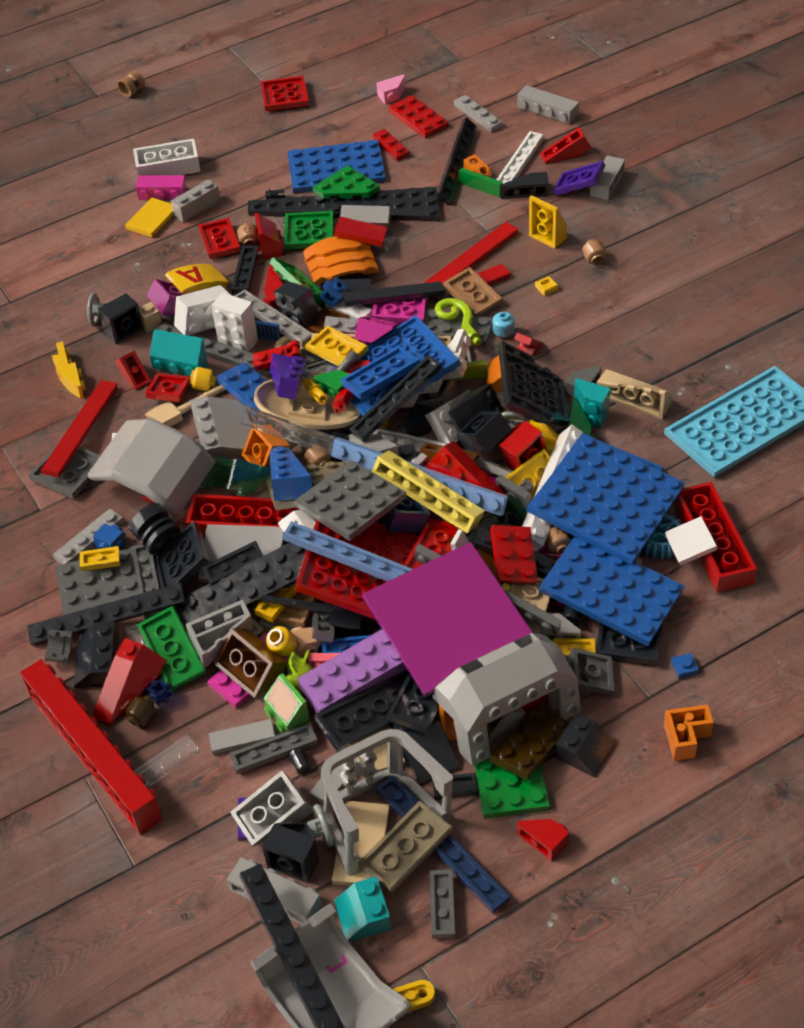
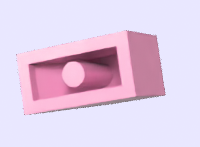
[377,74,405,104]

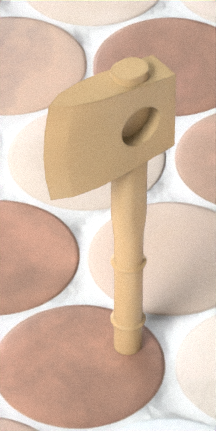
[145,384,226,427]

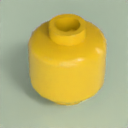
[190,367,216,392]
[266,626,297,656]

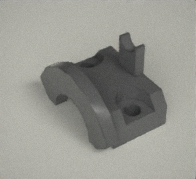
[45,630,72,665]

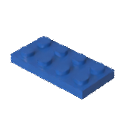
[340,346,420,400]
[217,362,267,414]

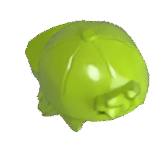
[285,650,314,696]

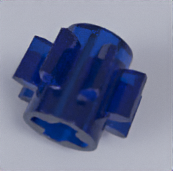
[147,678,174,706]

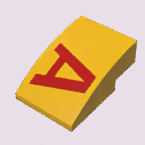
[165,264,229,294]

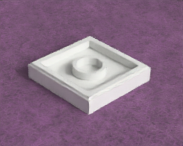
[664,517,718,566]

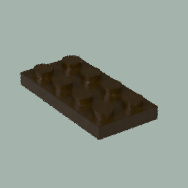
[490,706,570,780]

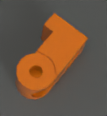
[463,154,492,178]

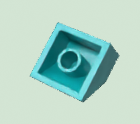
[574,378,611,429]
[334,876,391,942]

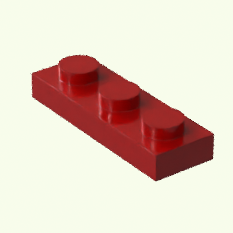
[372,129,410,161]

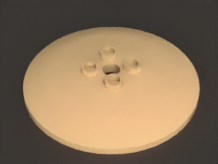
[254,378,361,429]

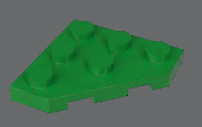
[313,165,380,199]

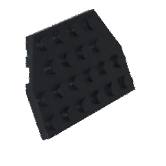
[498,340,570,426]

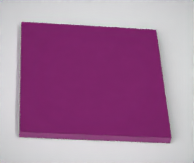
[362,542,533,696]

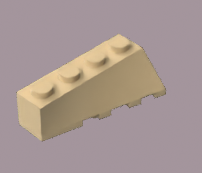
[597,369,673,419]

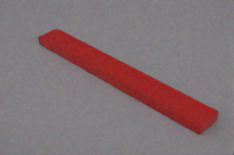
[424,222,518,299]
[41,380,118,478]

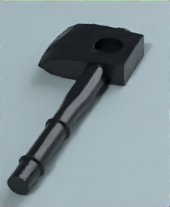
[262,594,362,629]

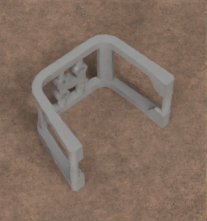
[321,729,453,875]

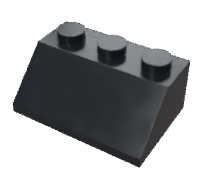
[74,621,119,689]

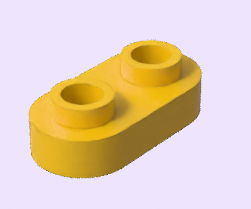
[393,980,435,1012]

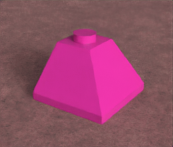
[354,316,398,345]

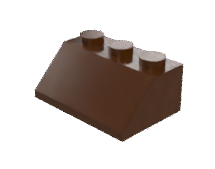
[214,628,288,698]

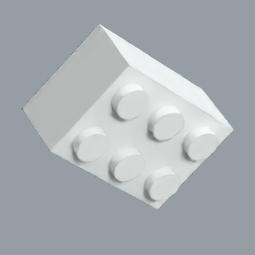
[174,285,230,335]
[211,292,258,352]

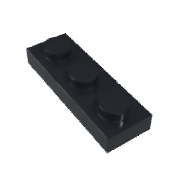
[202,540,264,585]

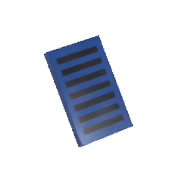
[255,321,283,341]

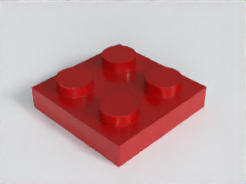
[145,373,190,402]

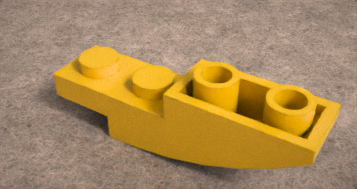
[52,341,86,399]

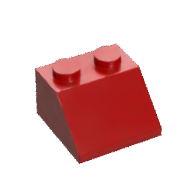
[255,213,284,259]

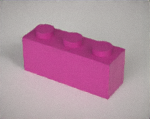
[136,175,187,200]

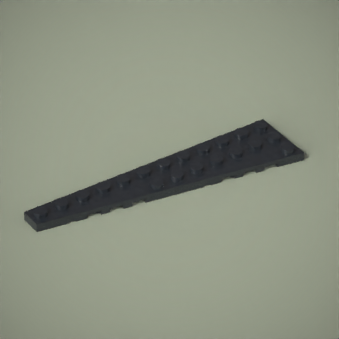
[248,187,440,222]

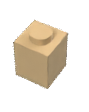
[139,302,161,333]

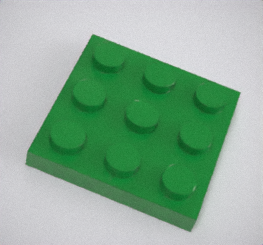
[284,211,334,249]
[474,758,550,819]

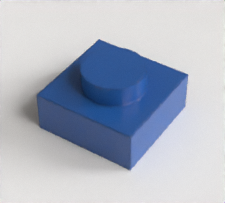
[671,653,699,679]

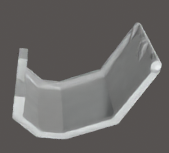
[88,418,216,521]
[250,903,410,1028]

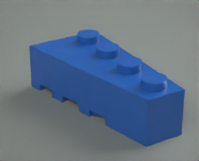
[270,447,312,501]

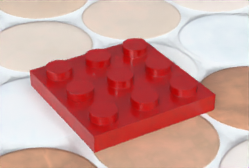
[260,75,309,111]

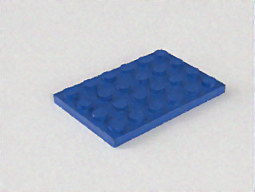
[287,140,386,193]
[538,536,685,646]

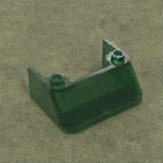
[199,455,271,497]

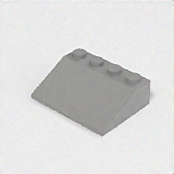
[190,396,252,463]
[199,524,284,583]

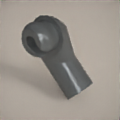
[337,351,360,372]

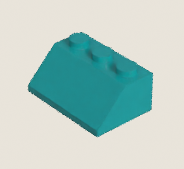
[150,329,208,376]

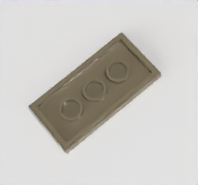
[359,801,453,894]

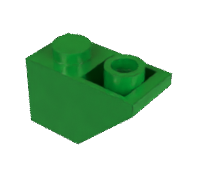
[313,370,349,399]

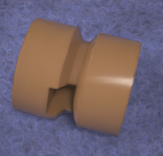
[117,71,145,97]

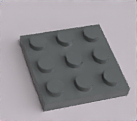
[28,444,101,499]

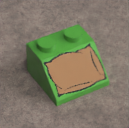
[264,673,310,733]

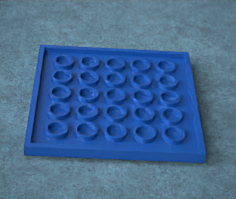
[328,315,461,417]
[526,433,685,565]

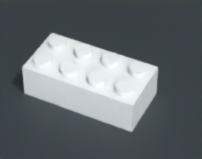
[133,139,201,176]

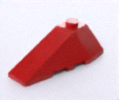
[91,638,167,726]

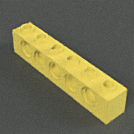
[372,451,485,533]

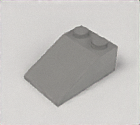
[425,390,471,444]
[230,770,313,847]

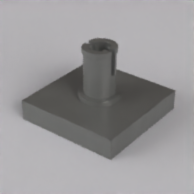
[495,474,533,520]

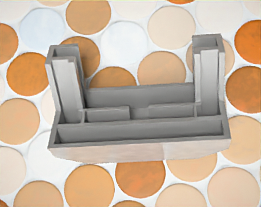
[432,633,581,766]

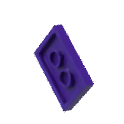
[553,161,606,196]

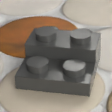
[565,648,615,696]

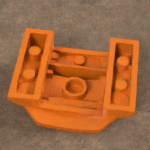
[303,236,379,285]

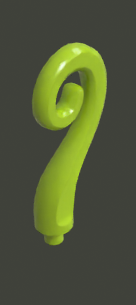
[435,298,481,345]

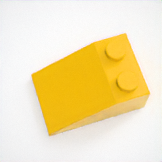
[529,195,567,249]

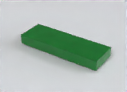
[459,168,503,198]

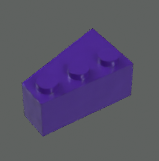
[270,353,307,400]

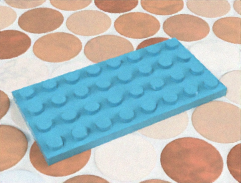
[664,366,804,477]

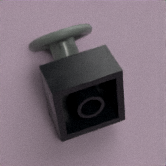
[87,293,144,344]
[262,804,334,883]

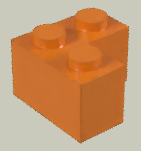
[663,705,714,761]

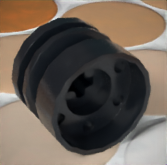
[129,503,181,555]

